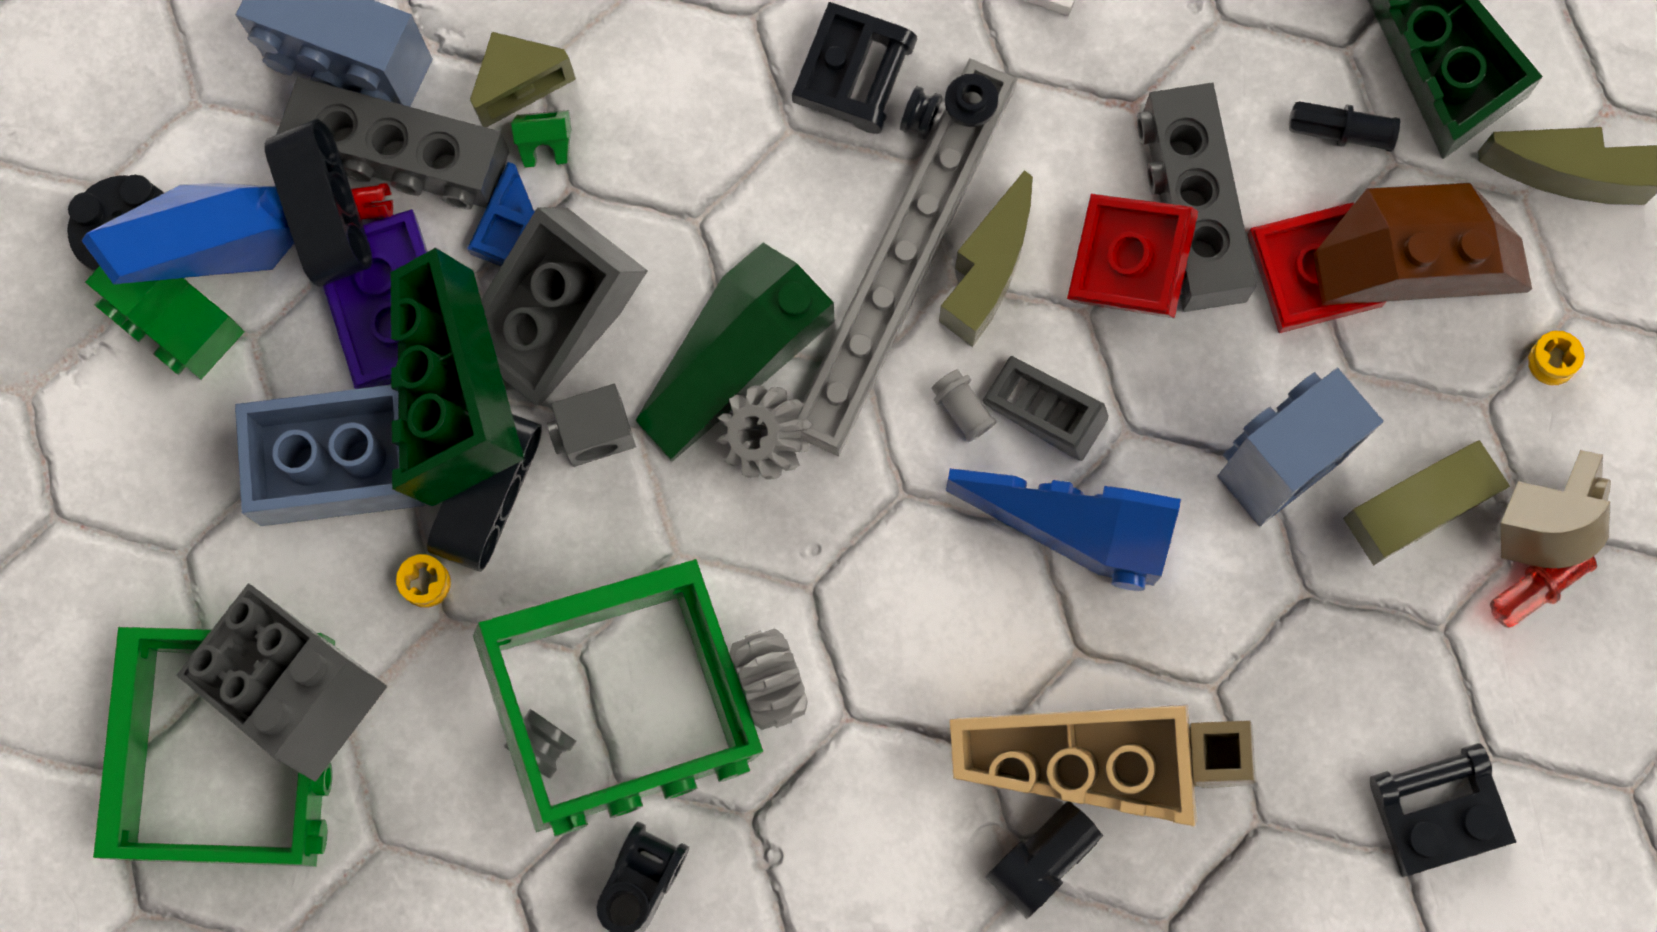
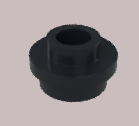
[945,74,999,127]

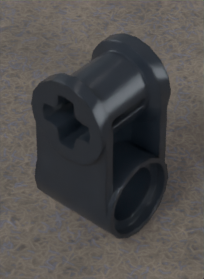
[596,821,689,932]

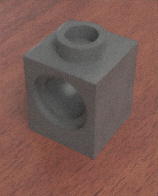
[547,383,636,467]

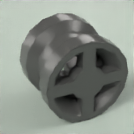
[504,709,577,779]

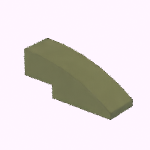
[1478,127,1657,205]
[939,170,1033,347]
[1343,440,1510,566]

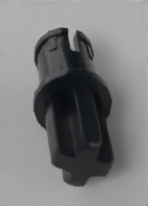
[1289,101,1400,152]

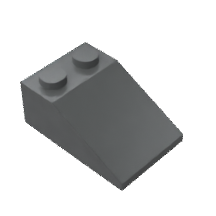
[481,207,648,406]

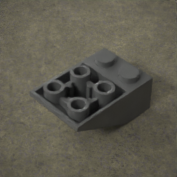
[176,583,388,782]

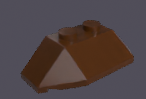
[1313,183,1532,305]

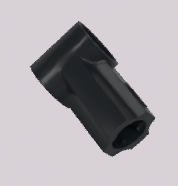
[986,801,1104,919]

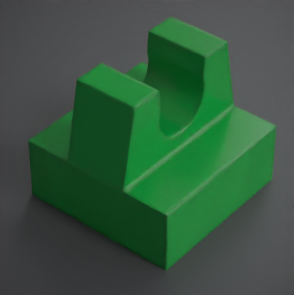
[511,110,572,168]

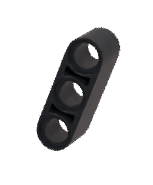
[264,119,373,287]
[427,414,542,572]

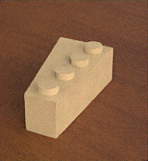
[950,705,1197,827]

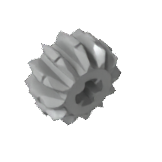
[716,386,813,480]
[729,629,808,730]

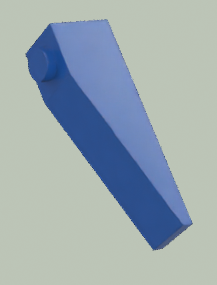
[81,183,294,284]
[946,468,1181,591]

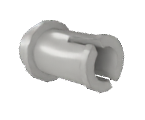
[931,369,997,442]

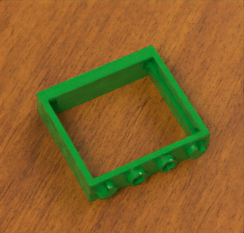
[473,559,764,837]
[93,627,340,867]

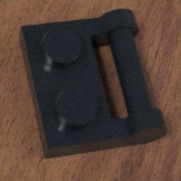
[792,2,918,134]
[1370,743,1517,877]

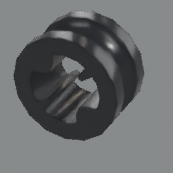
[900,86,942,140]

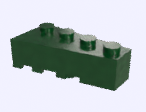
[1368,0,1543,159]
[391,247,524,507]

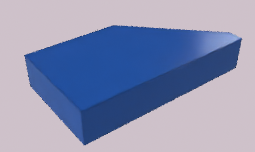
[467,162,535,266]

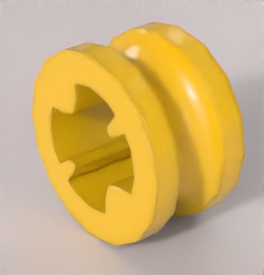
[1528,331,1585,385]
[396,554,451,608]

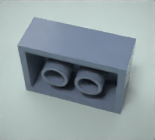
[235,0,433,107]
[1217,367,1384,527]
[235,385,425,526]

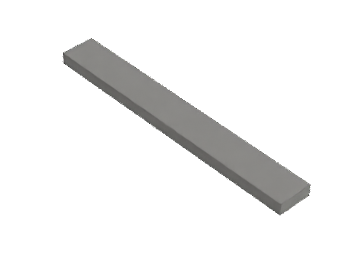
[797,58,1018,457]

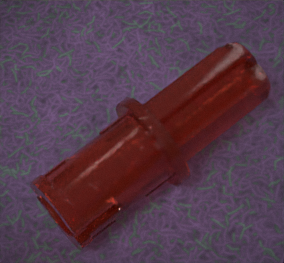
[1490,556,1597,628]

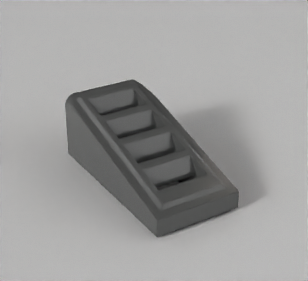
[982,355,1109,461]

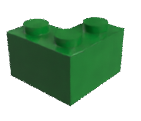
[85,266,245,380]

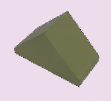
[470,32,576,128]

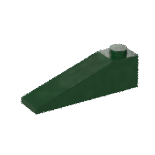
[636,242,835,462]

